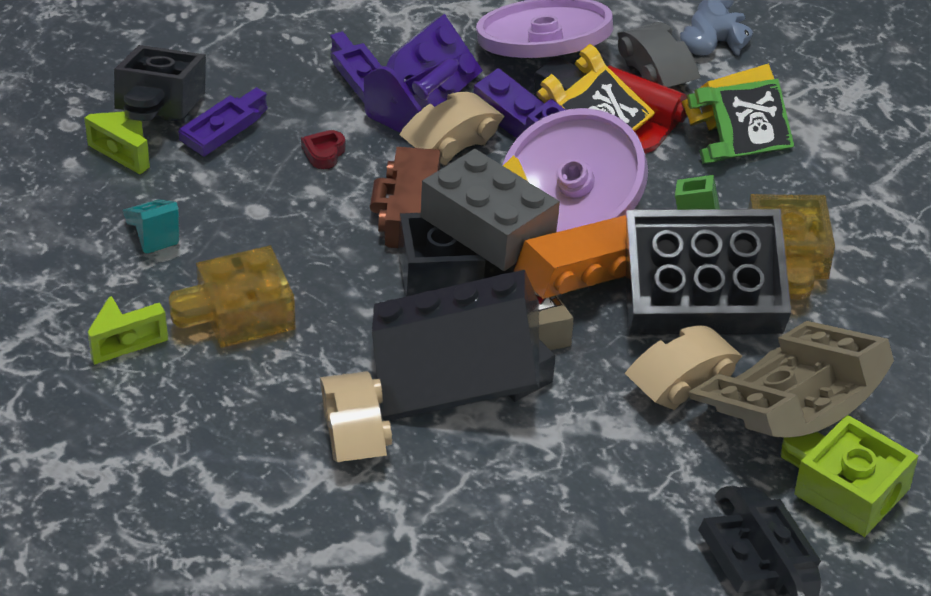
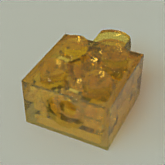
[748,194,835,300]
[169,245,296,348]

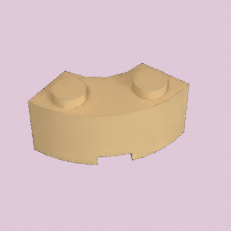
[399,92,504,166]
[625,326,742,410]
[320,371,392,462]

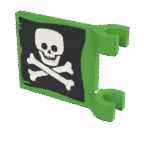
[687,79,795,164]

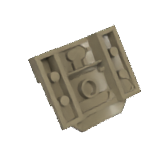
[688,321,894,437]

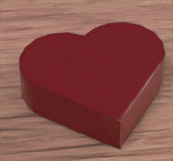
[301,130,346,169]

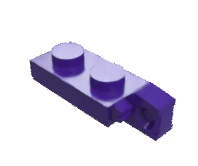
[330,31,382,103]
[178,87,268,157]

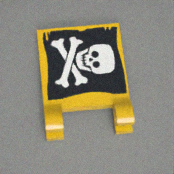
[537,44,655,132]

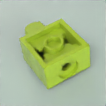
[781,415,919,537]

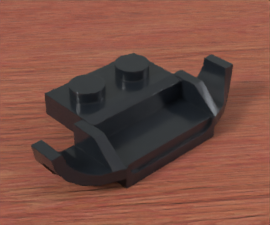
[698,486,821,596]

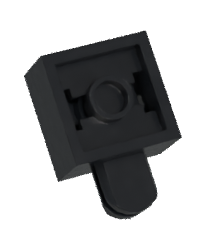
[114,45,206,121]

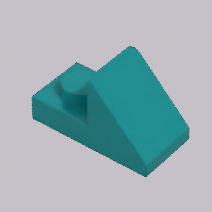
[123,199,179,254]

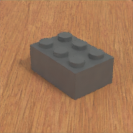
[420,149,560,271]

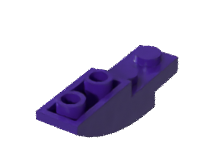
[473,68,566,138]

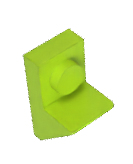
[84,112,150,174]
[88,296,168,365]

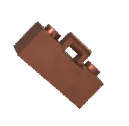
[370,147,440,248]

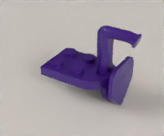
[364,14,483,133]

